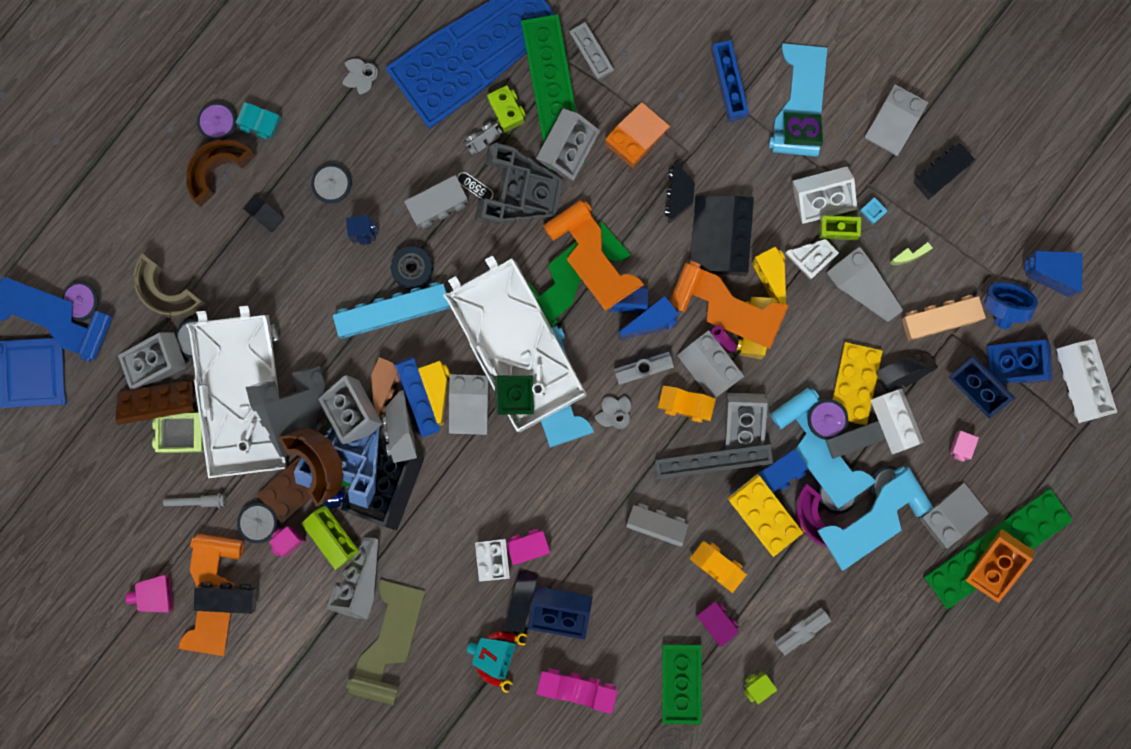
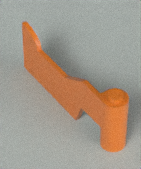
[543,200,644,311]
[669,260,789,349]
[178,533,244,656]

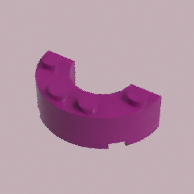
[795,484,853,548]

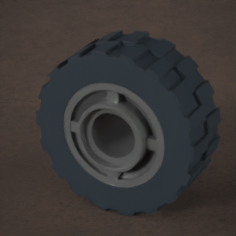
[390,246,434,290]

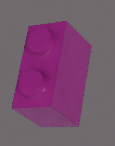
[695,601,739,647]

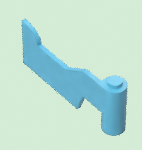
[769,43,827,157]
[541,325,594,448]
[770,388,876,509]
[818,466,933,571]

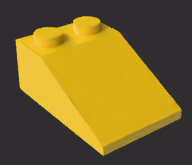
[751,247,786,304]
[418,361,450,426]

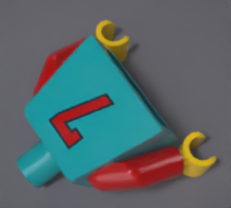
[467,631,527,693]

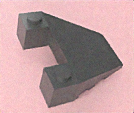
[475,143,563,224]
[246,366,325,457]

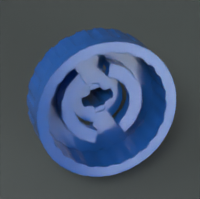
[984,282,1038,329]

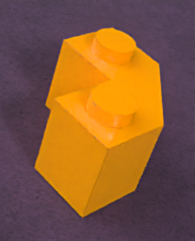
[658,386,716,423]
[690,541,747,593]

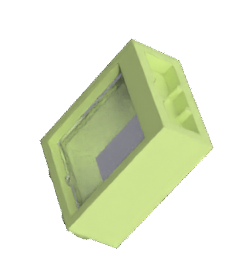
[152,413,204,453]

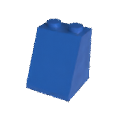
[1023,251,1083,297]

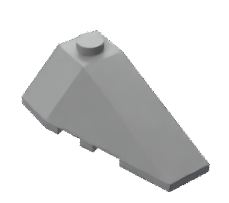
[826,247,903,322]
[326,537,378,619]

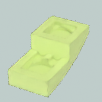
[890,242,932,265]

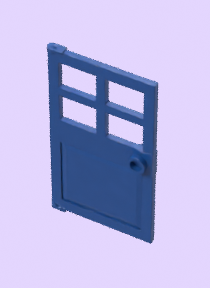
[0,338,67,408]

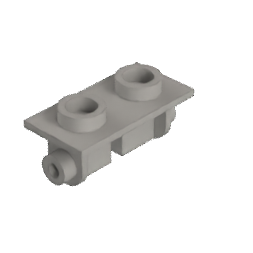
[463,121,502,155]

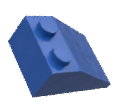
[618,296,679,339]
[987,340,1053,384]

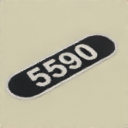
[457,172,493,200]

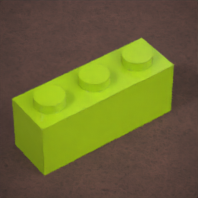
[301,506,359,570]

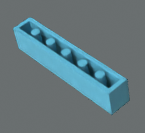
[333,282,451,339]

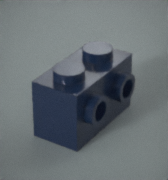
[346,215,378,245]

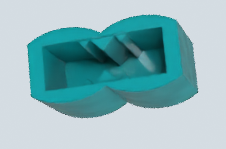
[236,102,281,140]

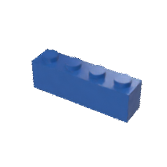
[711,40,749,122]
[393,357,440,438]
[730,449,808,495]

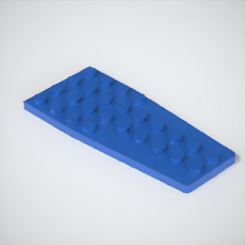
[385,0,555,129]

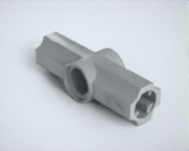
[614,352,674,385]
[774,607,831,656]

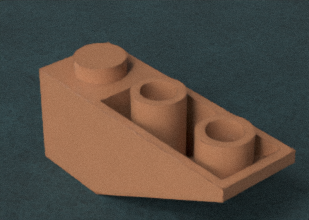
[371,357,400,418]

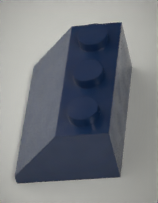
[948,356,1015,419]
[528,586,593,639]

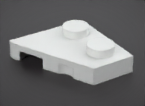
[785,239,839,280]

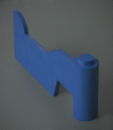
[0,276,113,362]

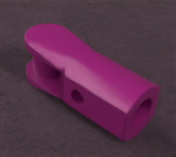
[711,325,737,353]

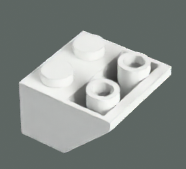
[475,539,510,582]

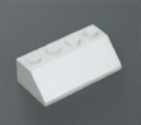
[1056,339,1117,423]

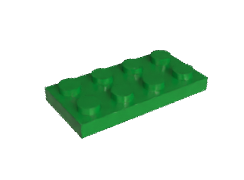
[662,644,702,724]

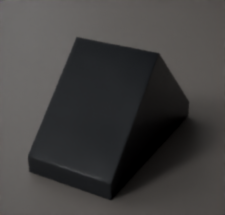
[243,195,284,232]

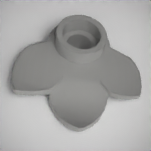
[342,59,378,95]
[595,396,631,429]

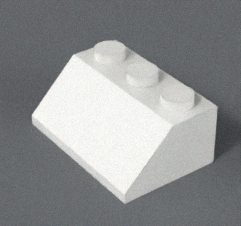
[792,167,857,224]
[871,389,924,454]

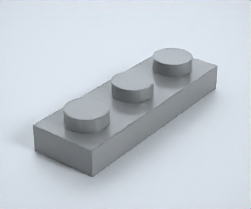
[569,22,614,81]

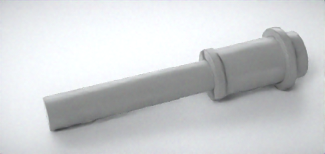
[163,493,226,508]

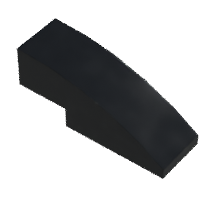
[876,353,938,393]
[504,571,538,633]

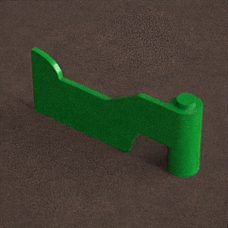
[527,222,631,327]

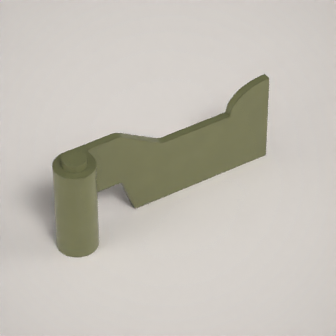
[346,580,425,706]

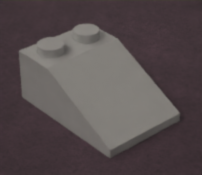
[864,85,928,156]
[118,332,186,390]
[449,374,490,435]
[725,393,768,450]
[919,483,988,549]

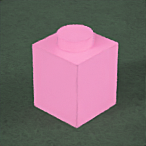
[949,431,979,462]

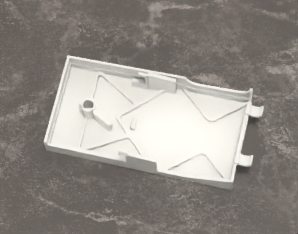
[443,256,588,432]
[186,306,288,478]

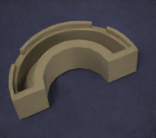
[134,253,206,318]

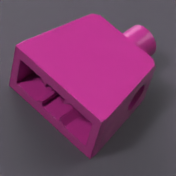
[125,575,173,612]

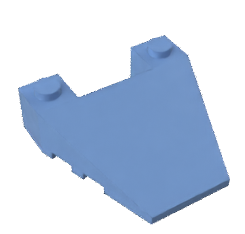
[294,426,380,508]

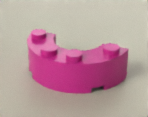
[537,668,618,714]

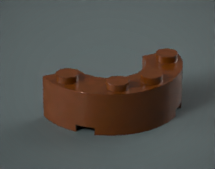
[186,140,256,207]
[279,428,343,507]

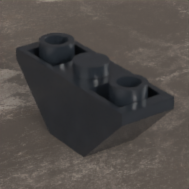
[665,163,695,223]

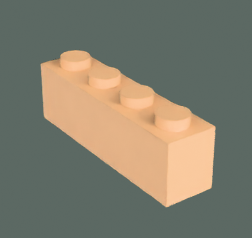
[902,295,986,341]

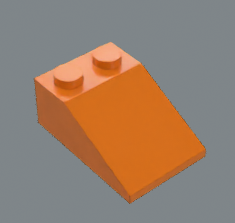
[605,102,670,169]
[966,529,1035,603]

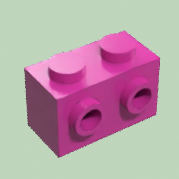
[269,526,306,557]
[506,529,550,565]

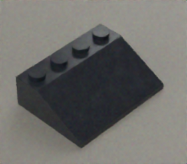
[690,196,754,276]
[340,442,424,531]

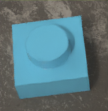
[860,197,887,225]

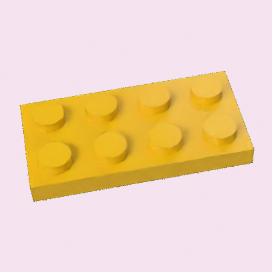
[832,342,883,426]
[727,474,803,557]

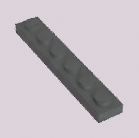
[655,444,773,479]

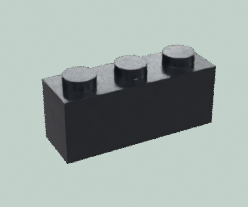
[914,143,975,200]
[194,582,257,614]

